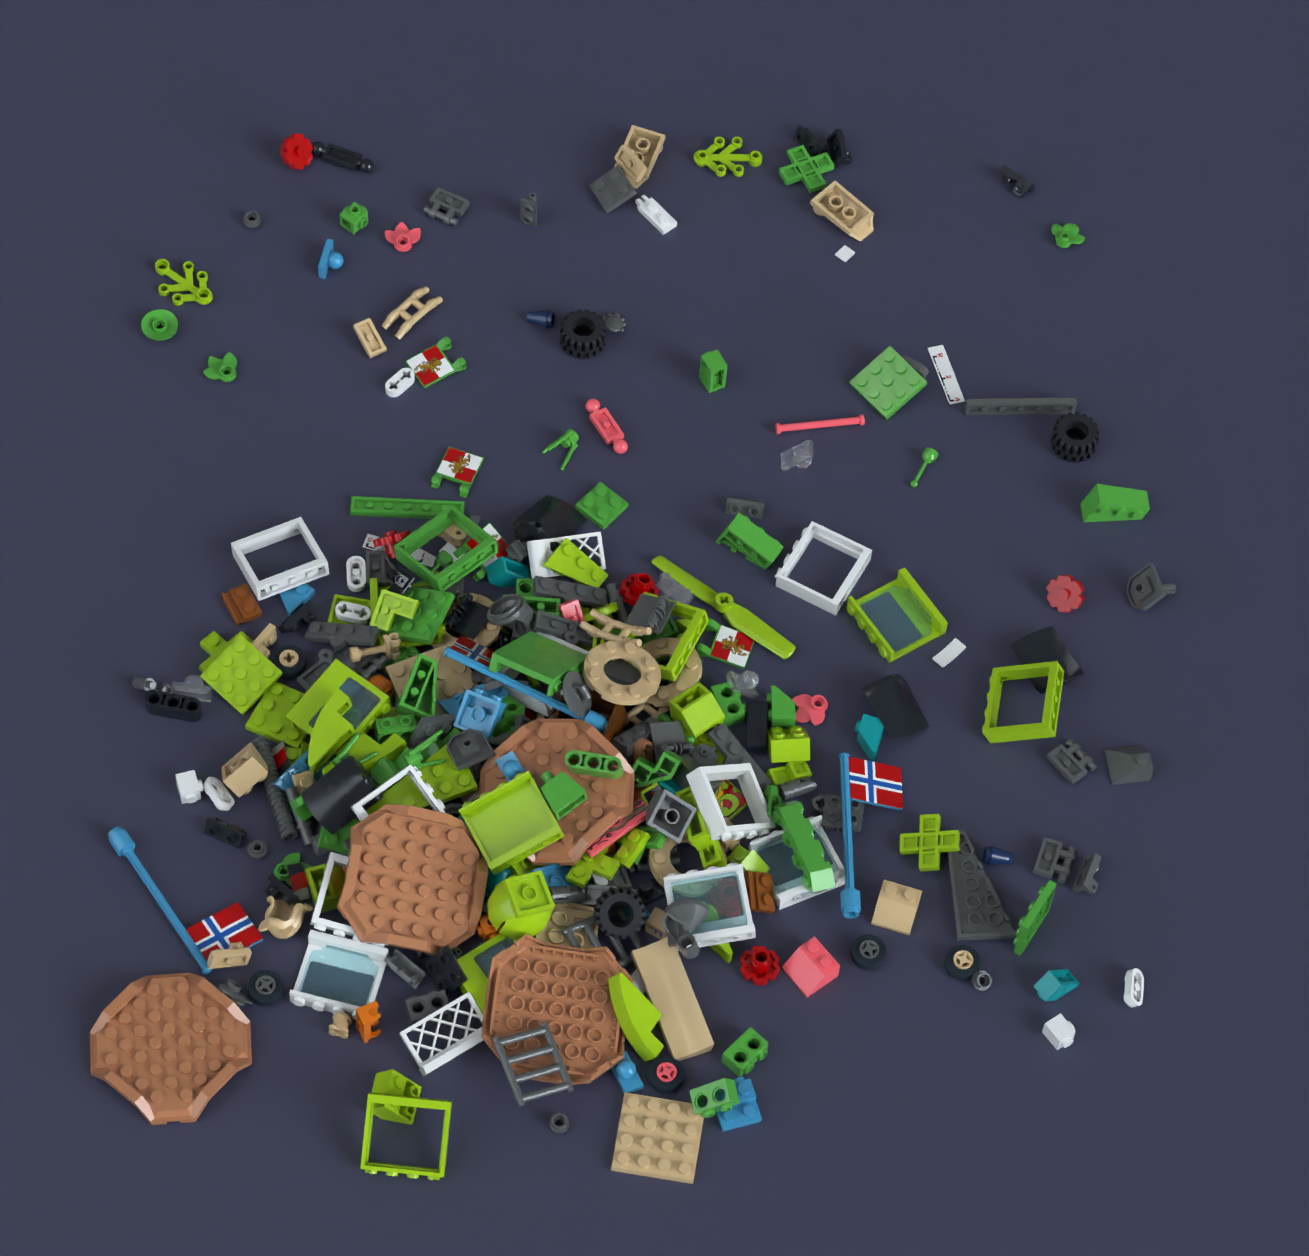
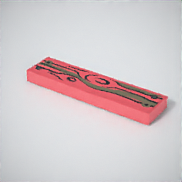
[585,798,648,858]

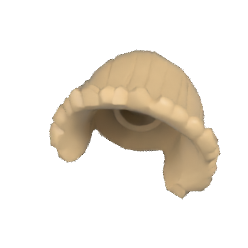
[258,896,313,939]

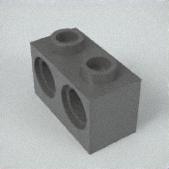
[405,990,451,1028]

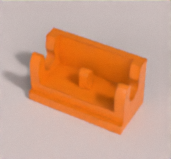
[356,1001,381,1044]

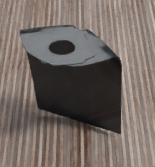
[513,495,587,551]
[1010,626,1084,694]
[860,674,929,740]
[301,755,384,835]

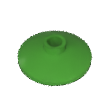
[141,309,178,341]

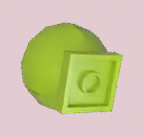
[487,870,555,940]

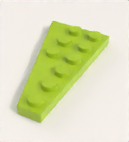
[365,743,478,815]

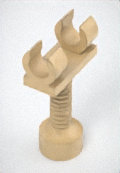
[349,633,401,663]

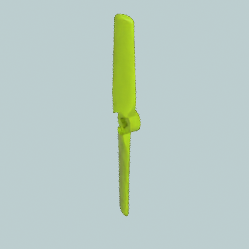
[651,556,796,659]

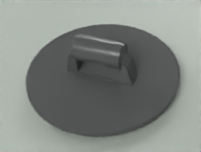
[562,671,592,717]

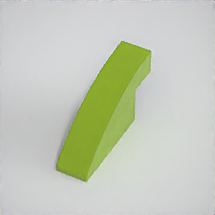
[308,688,356,775]
[322,733,407,777]
[675,786,727,870]
[608,972,664,1062]

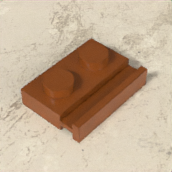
[221,583,262,627]
[744,870,775,914]

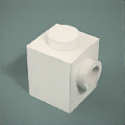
[175,770,204,804]
[1042,1013,1076,1050]

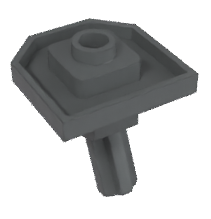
[1126,563,1176,610]
[446,728,495,780]

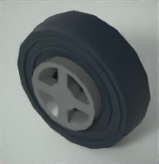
[851,934,887,970]
[248,970,284,1006]

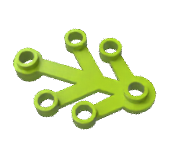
[693,136,762,177]
[155,259,213,306]

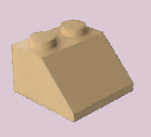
[221,742,268,797]
[871,880,922,935]

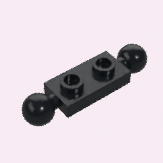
[311,142,374,173]

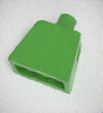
[540,770,588,821]

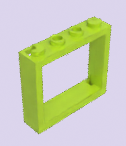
[614,592,709,682]
[982,661,1064,743]
[360,1092,452,1180]

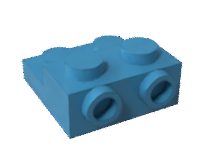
[453,687,507,740]
[716,1077,762,1132]

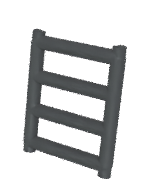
[560,906,644,967]
[492,1022,574,1107]

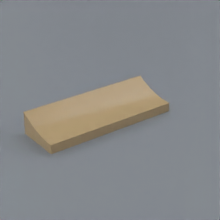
[631,937,714,1061]

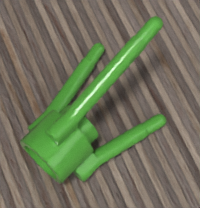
[542,429,579,470]
[403,730,445,770]
[331,732,378,767]
[753,785,783,829]

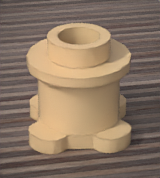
[328,1012,352,1039]

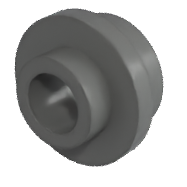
[243,211,261,228]
[247,840,267,860]
[972,971,992,991]
[549,1113,570,1134]

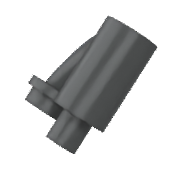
[132,676,173,693]

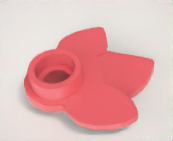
[385,222,421,252]
[792,694,828,726]

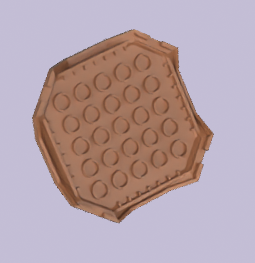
[479,719,635,866]
[337,804,488,956]
[481,934,633,1085]
[90,973,252,1125]

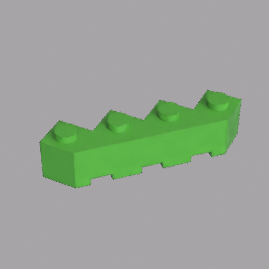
[370,727,464,789]
[632,749,684,789]
[772,800,836,892]

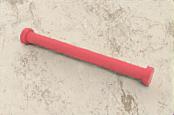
[775,414,865,434]

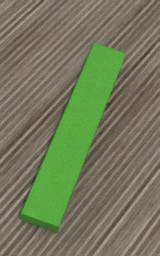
[350,496,465,519]

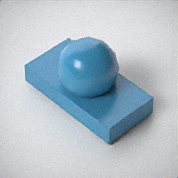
[318,239,344,279]
[495,751,525,782]
[611,1051,644,1093]

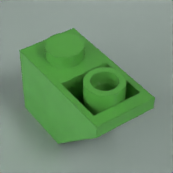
[766,685,796,729]

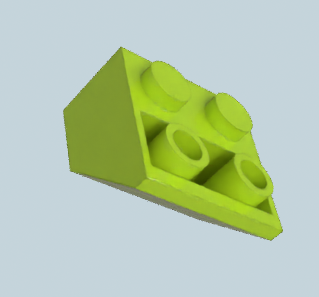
[669,682,725,738]
[766,726,810,763]
[305,864,345,913]
[371,1069,422,1125]

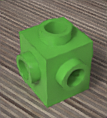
[340,201,368,235]

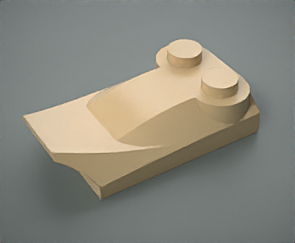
[614,125,666,189]
[810,180,874,242]

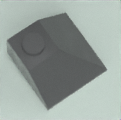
[1104,745,1154,785]
[646,789,697,844]

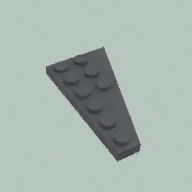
[947,831,1017,941]

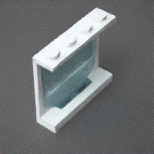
[749,815,845,910]
[663,863,756,951]
[289,930,389,1020]

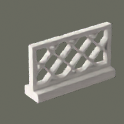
[399,992,484,1076]

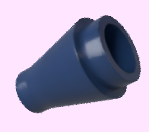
[527,310,555,328]
[982,846,1013,865]

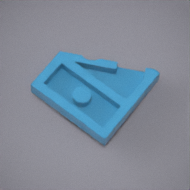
[279,569,315,616]

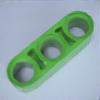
[565,750,624,779]

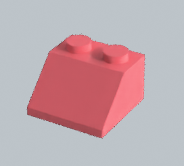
[782,936,840,997]

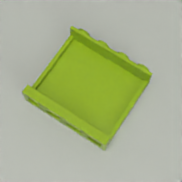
[458,771,565,875]

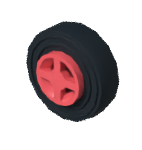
[648,1056,685,1093]

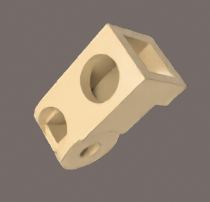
[437,524,467,548]

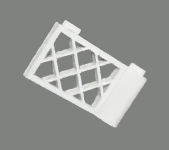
[526,531,606,579]

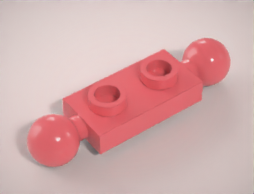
[586,399,628,454]

